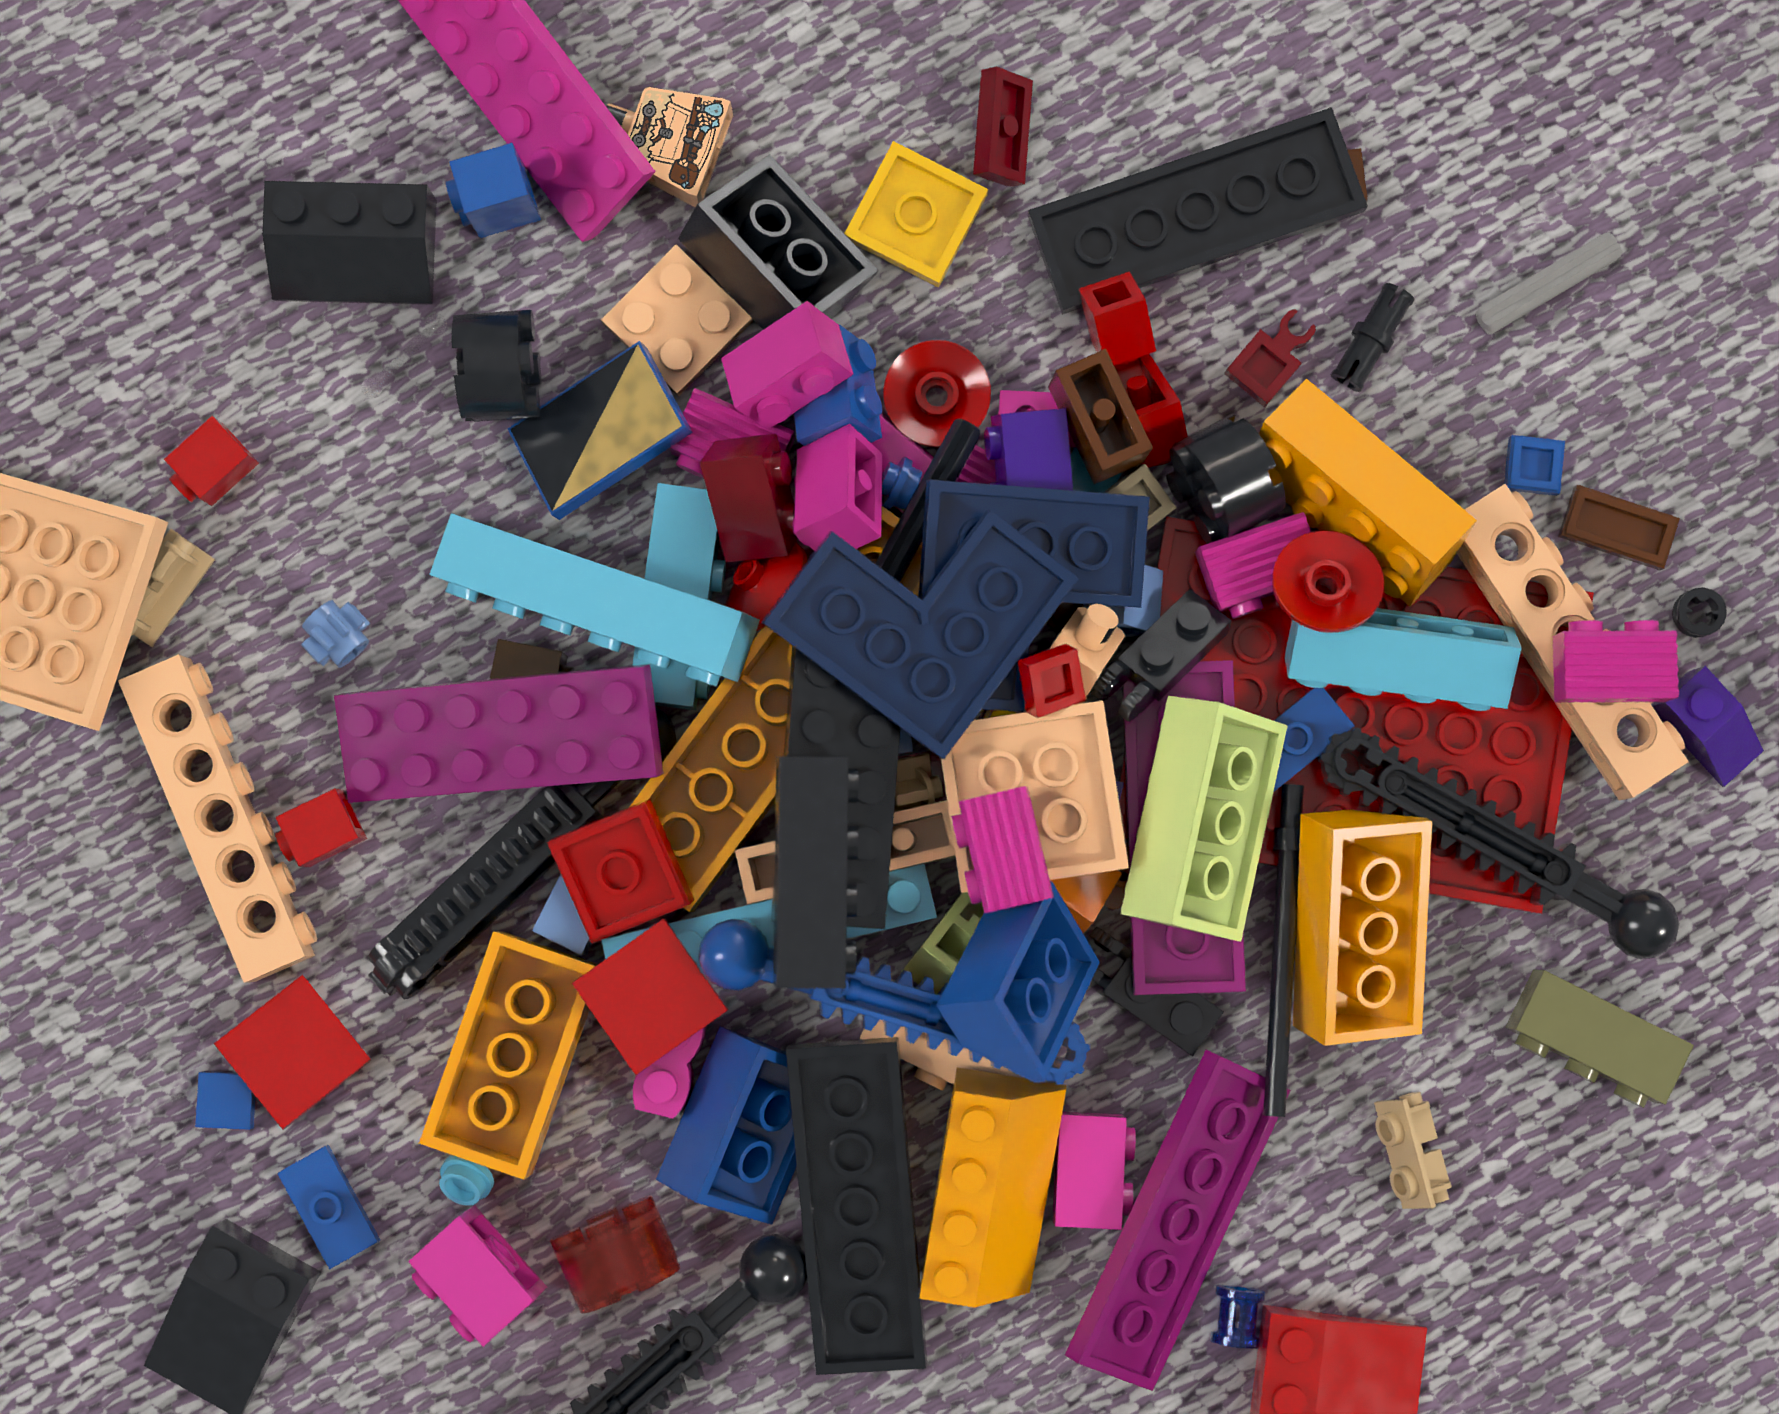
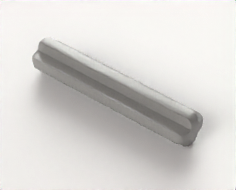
[1475,233,1622,334]

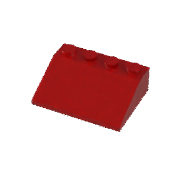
[1250,1305,1427,1414]

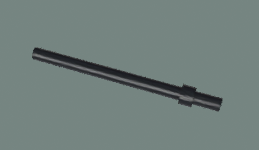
[1263,784,1304,1117]

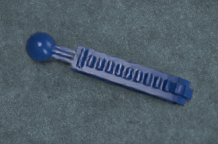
[698,919,1090,1085]

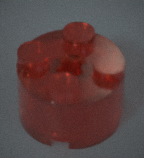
[549,1195,681,1314]

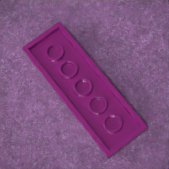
[1122,660,1246,995]
[334,664,664,803]
[1065,1050,1291,1391]

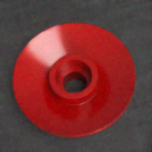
[883,340,991,447]
[1272,531,1384,633]
[725,543,807,632]

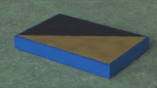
[508,341,693,520]

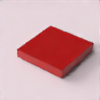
[547,799,695,943]
[572,918,729,1075]
[214,974,371,1130]

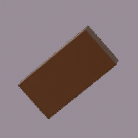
[1558,484,1680,571]

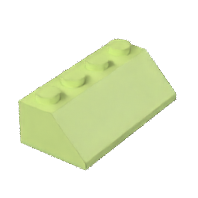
[1120,696,1287,942]

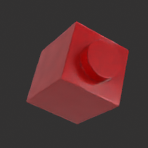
[1079,271,1157,366]
[164,416,259,506]
[275,788,367,867]

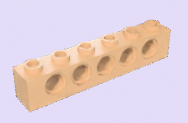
[1457,484,1688,800]
[118,654,317,983]

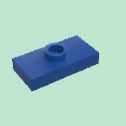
[1273,688,1355,792]
[277,1145,380,1270]

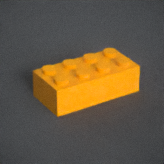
[1259,378,1477,606]
[419,931,598,1180]

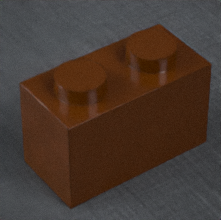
[1048,349,1153,484]

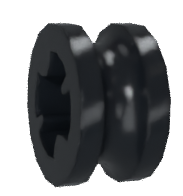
[1672,587,1727,638]

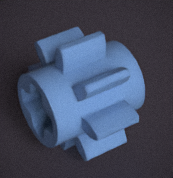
[301,600,370,668]

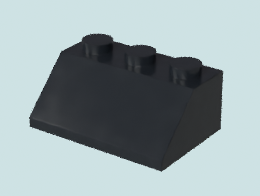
[678,154,879,330]
[262,181,437,305]

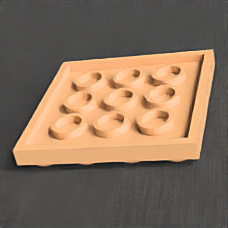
[0,473,168,731]

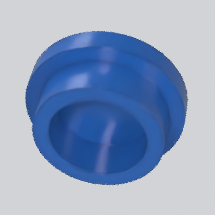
[882,457,922,511]

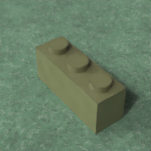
[1505,969,1694,1108]

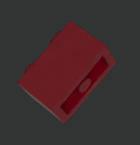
[699,433,798,562]

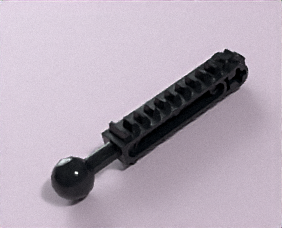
[368,707,676,1000]
[1317,728,1679,959]
[558,1234,807,1414]

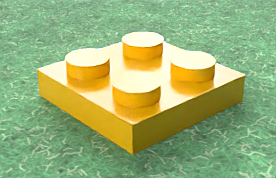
[844,141,988,288]

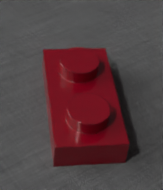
[973,66,1033,186]

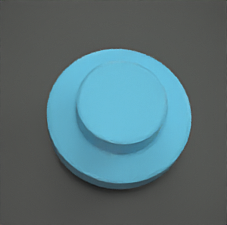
[439,1155,494,1206]

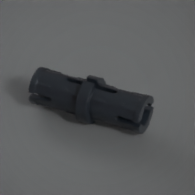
[1331,283,1415,392]

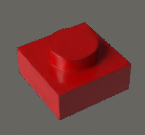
[1018,644,1086,718]

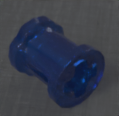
[1210,1284,1265,1349]

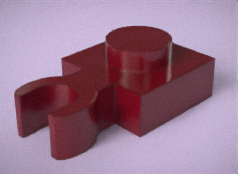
[1224,309,1316,407]

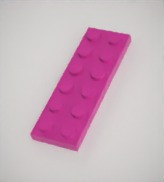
[398,0,656,242]

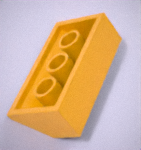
[1293,810,1432,1046]
[919,1067,1067,1308]

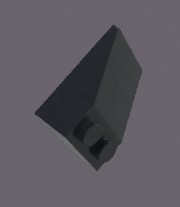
[144,1219,321,1414]

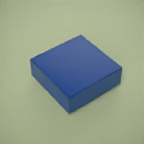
[1504,435,1565,496]
[195,1071,256,1130]

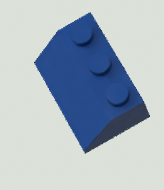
[936,881,1100,1083]
[656,1026,797,1225]

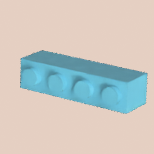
[632,483,726,710]
[1285,608,1522,711]

